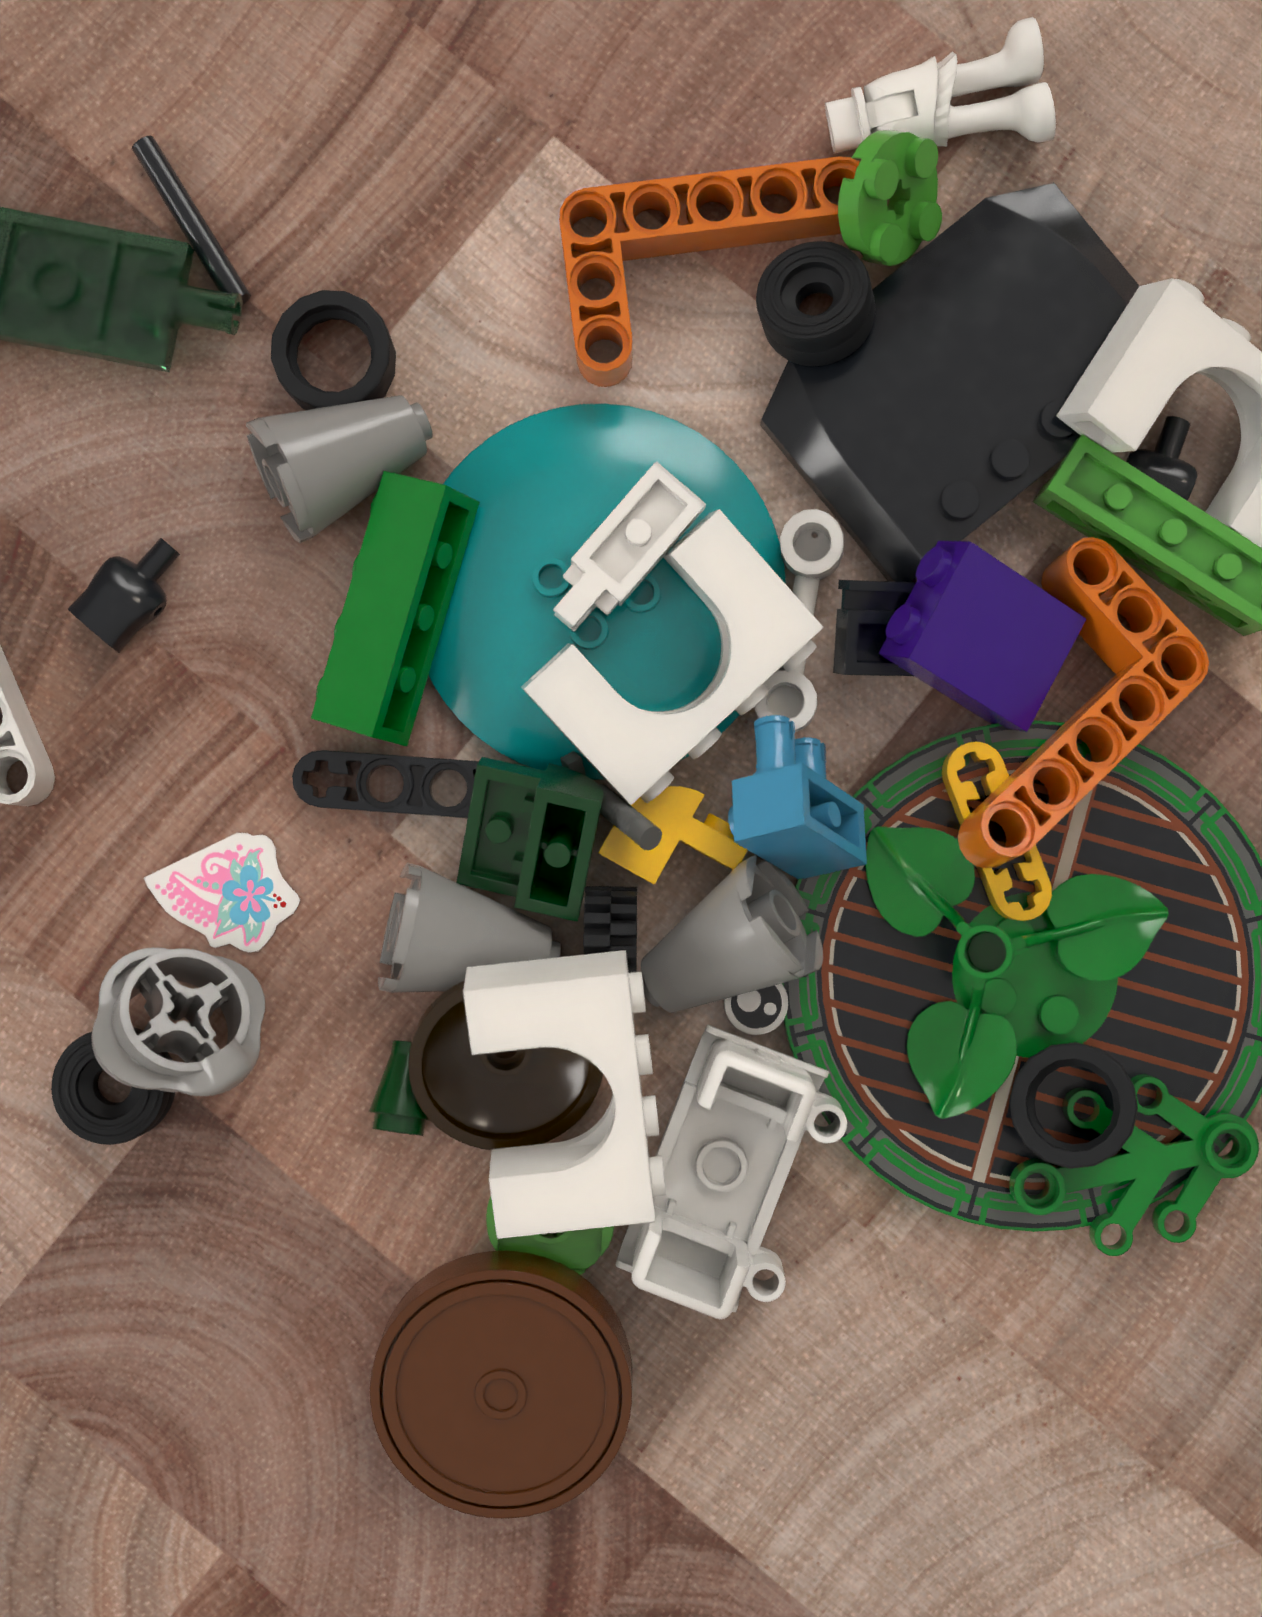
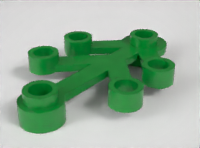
[1009,1074,1259,1256]

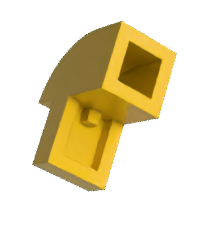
[598,786,748,885]

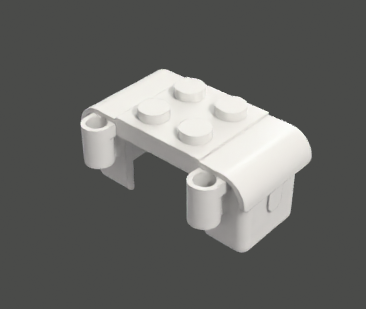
[615,1025,847,1319]

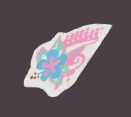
[144,833,300,953]

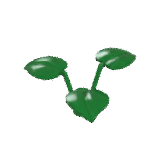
[866,826,1169,1118]

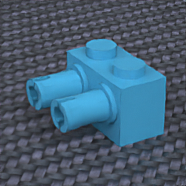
[728,715,867,879]

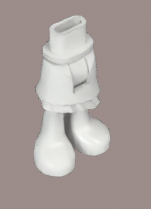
[825,17,1056,154]

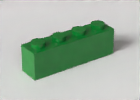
[311,471,480,747]

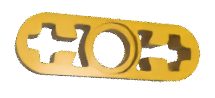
[942,742,1052,921]

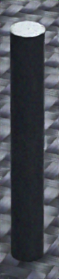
[132,136,251,309]

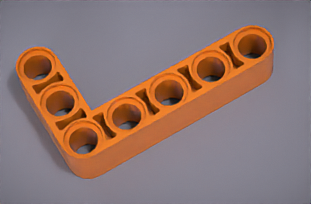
[559,156,860,387]
[958,537,1209,869]

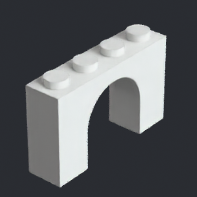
[1056,278,1262,548]
[521,509,824,805]
[463,950,666,1239]

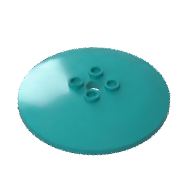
[429,403,786,780]

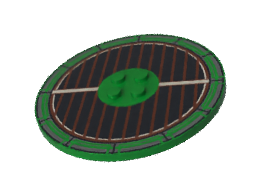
[782,720,1262,1232]

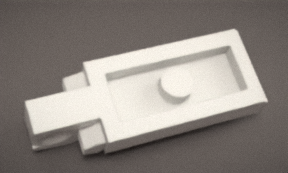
[553,461,706,632]

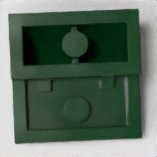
[456,757,604,922]

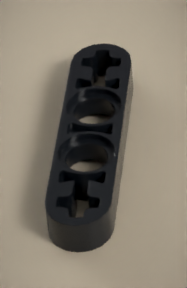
[292,750,479,818]

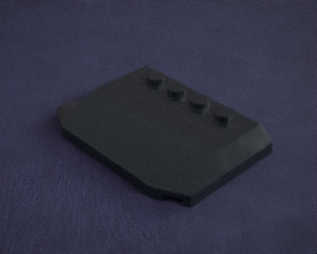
[760,183,1139,582]

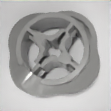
[91,948,265,1096]

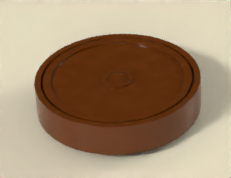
[370,1251,632,1519]

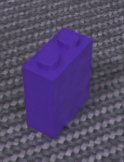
[878,540,1086,732]

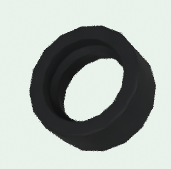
[271,290,396,410]
[1009,1042,1138,1169]

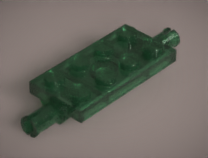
[0,207,243,373]

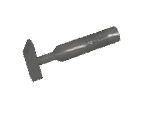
[560,751,662,850]

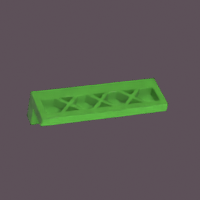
[1033,434,1262,636]

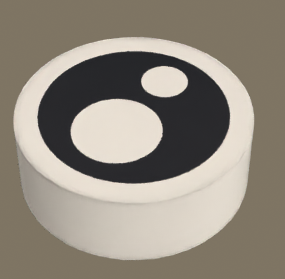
[724,983,788,1035]

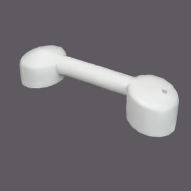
[754,509,844,733]

